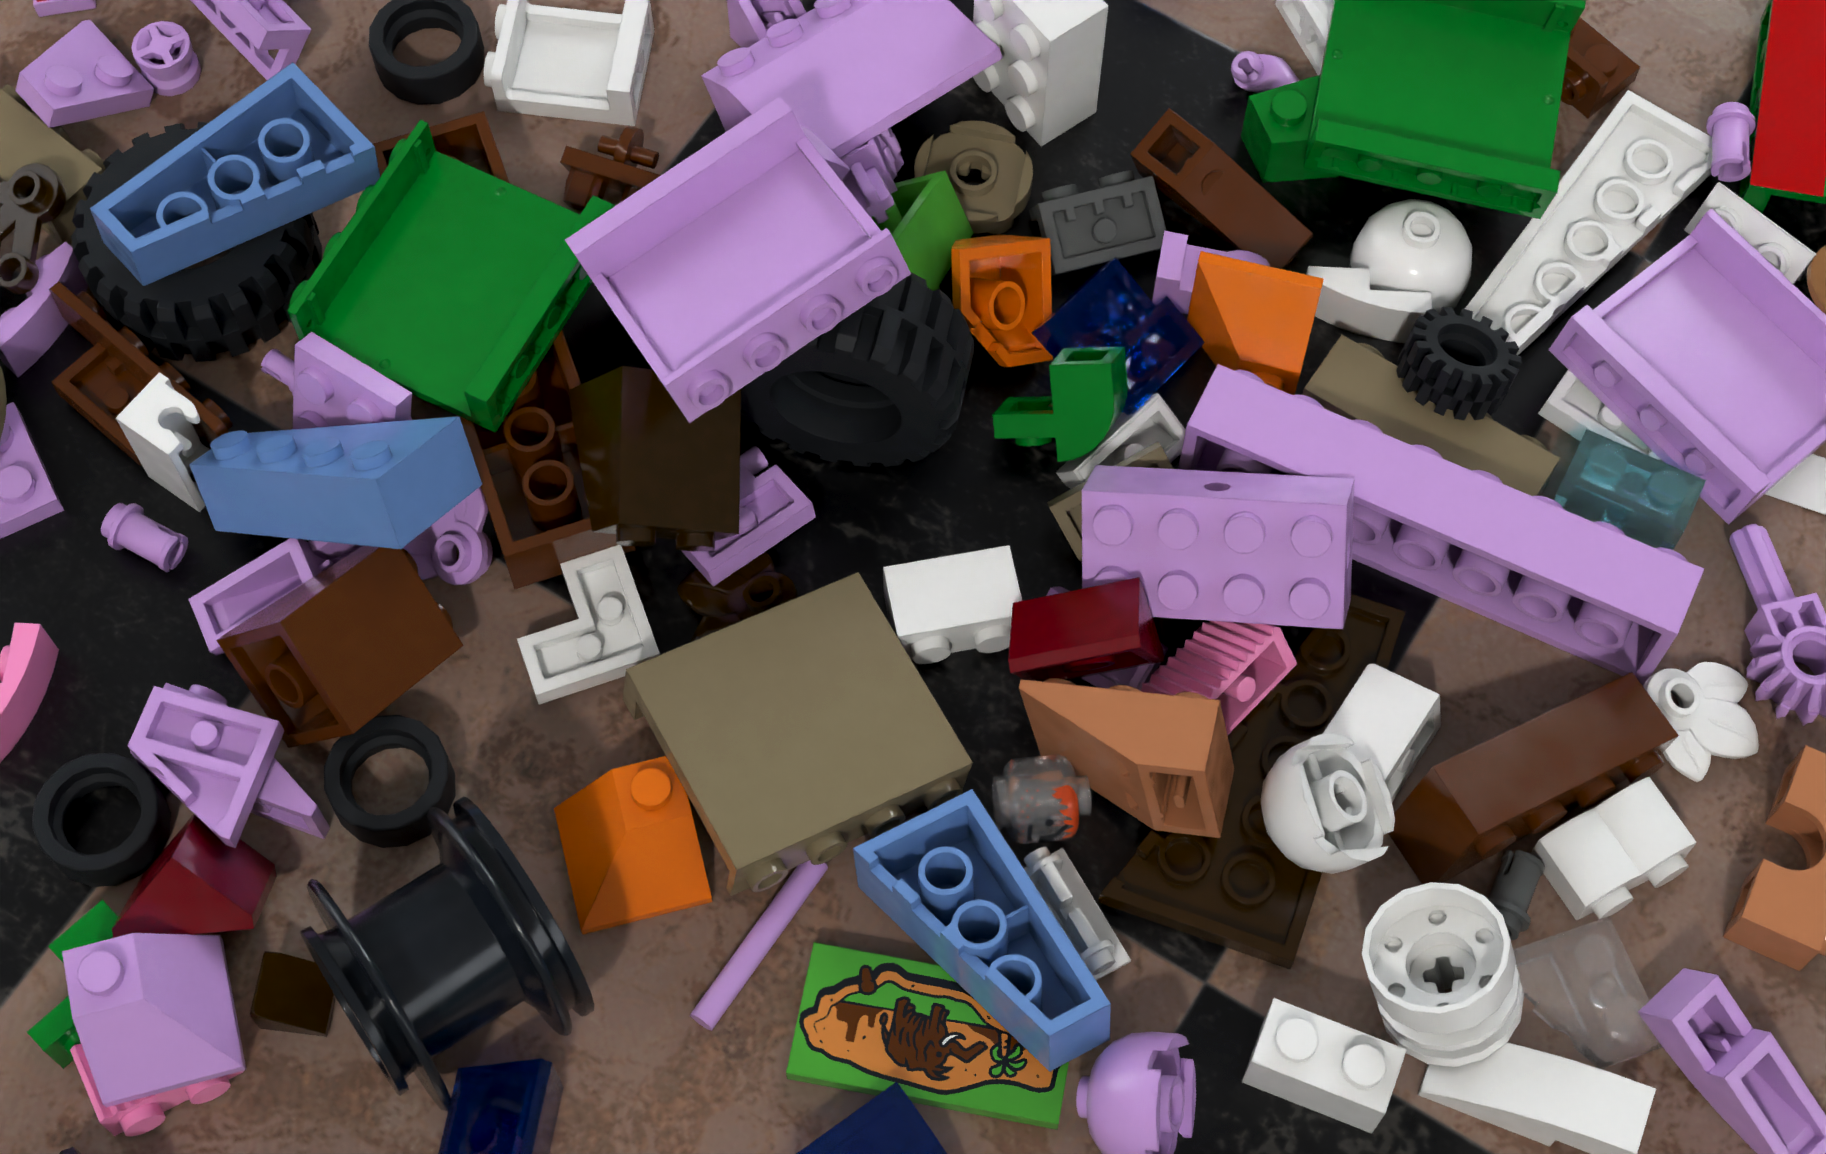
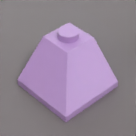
[62,933,246,1108]

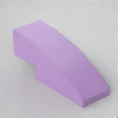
[189,538,362,655]
[1638,968,1826,1154]

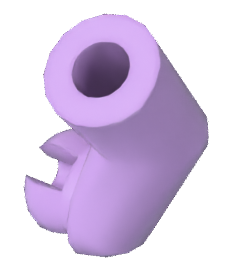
[1231,51,1300,93]

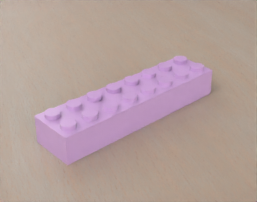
[1178,364,1704,685]

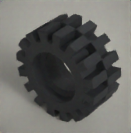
[1396,307,1522,420]

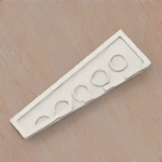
[1465,90,1712,355]

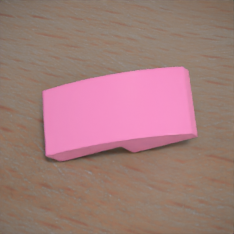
[0,623,59,763]

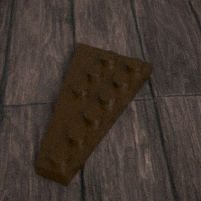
[1098,594,1405,969]

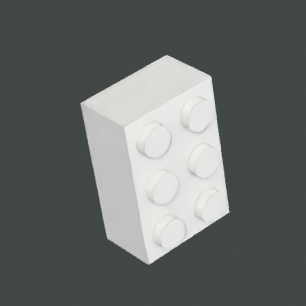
[973,0,1108,147]

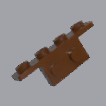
[49,281,233,466]

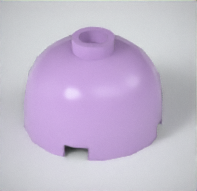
[1076,1032,1196,1154]

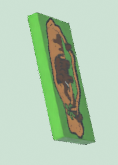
[786,942,1069,1130]

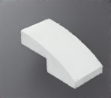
[1306,266,1432,343]

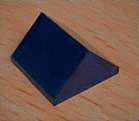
[438,1058,564,1154]

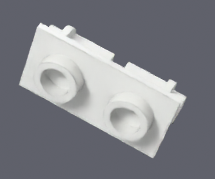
[1684,182,1817,285]
[1024,847,1131,980]

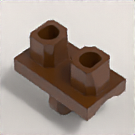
[560,125,661,211]

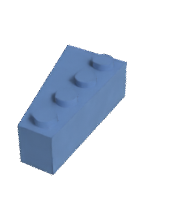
[90,62,380,286]
[189,416,483,549]

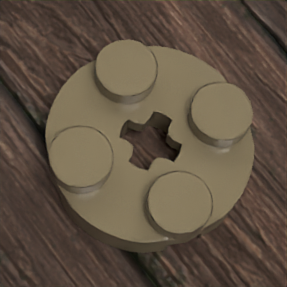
[914,121,1033,234]

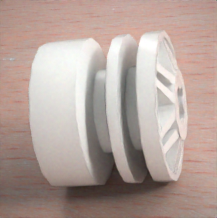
[1362,882,1524,1067]

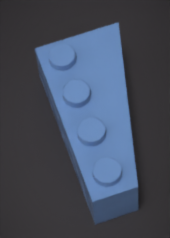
[853,789,1111,1072]

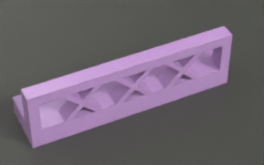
[190,0,311,80]

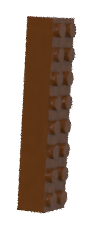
[373,111,636,589]

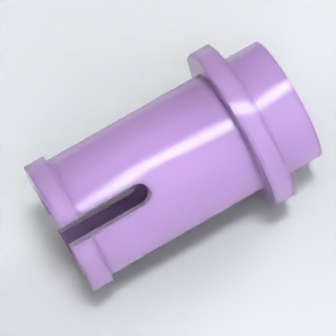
[1706,102,1756,182]
[101,503,188,572]

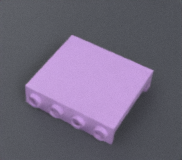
[565,96,911,423]
[1549,208,1826,525]

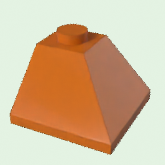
[1186,251,1324,395]
[554,756,713,935]

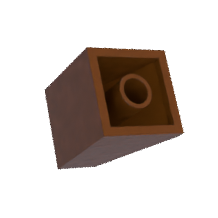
[216,546,464,748]

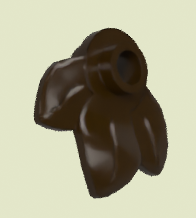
[677,552,798,642]

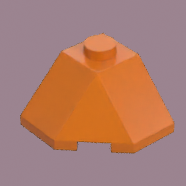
[951,234,1053,367]

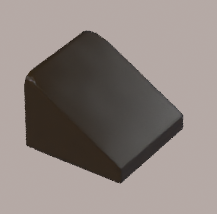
[250,951,336,1037]

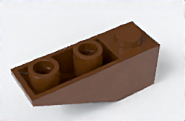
[1130,108,1313,270]

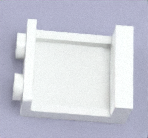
[484,0,654,126]

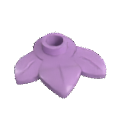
[403,486,493,585]

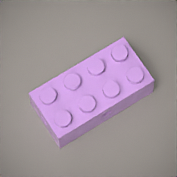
[1082,465,1355,629]

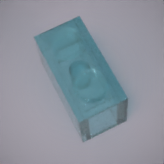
[1553,429,1706,550]

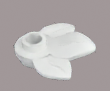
[1643,662,1759,782]

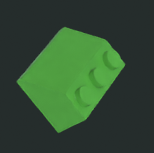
[871,170,974,291]

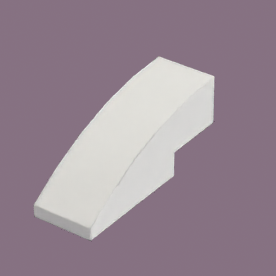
[1418,1043,1656,1154]

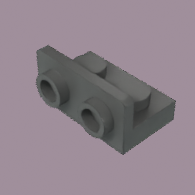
[1029,170,1166,276]

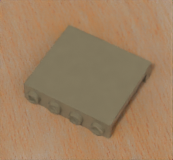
[623,572,973,896]

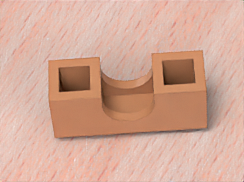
[1723,745,1826,971]

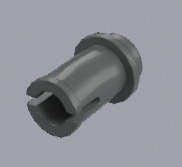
[1487,850,1545,940]

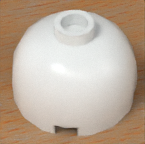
[1349,199,1472,313]
[1261,732,1395,874]

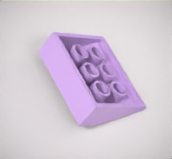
[701,0,1003,158]

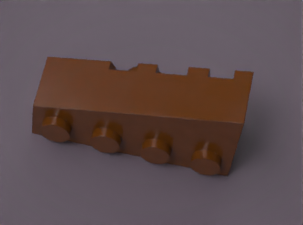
[1388,672,1679,884]

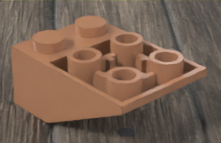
[1019,678,1235,838]

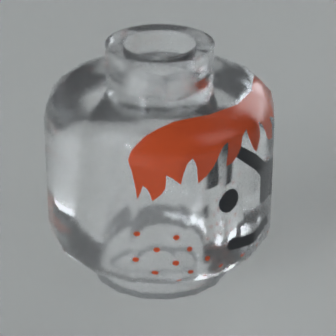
[992,754,1091,844]

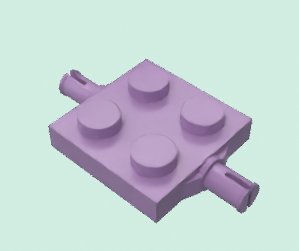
[261,332,412,429]

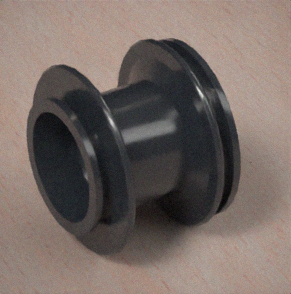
[300,797,594,1111]

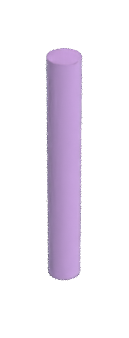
[690,860,828,1031]

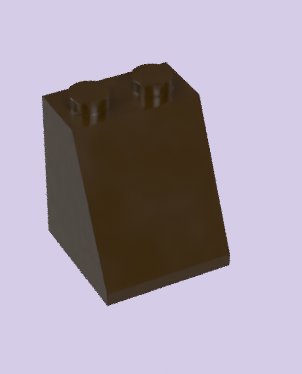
[569,366,741,551]

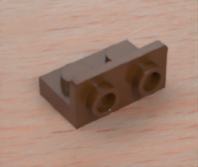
[1561,17,1640,119]

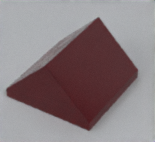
[1008,577,1165,682]
[112,814,277,938]

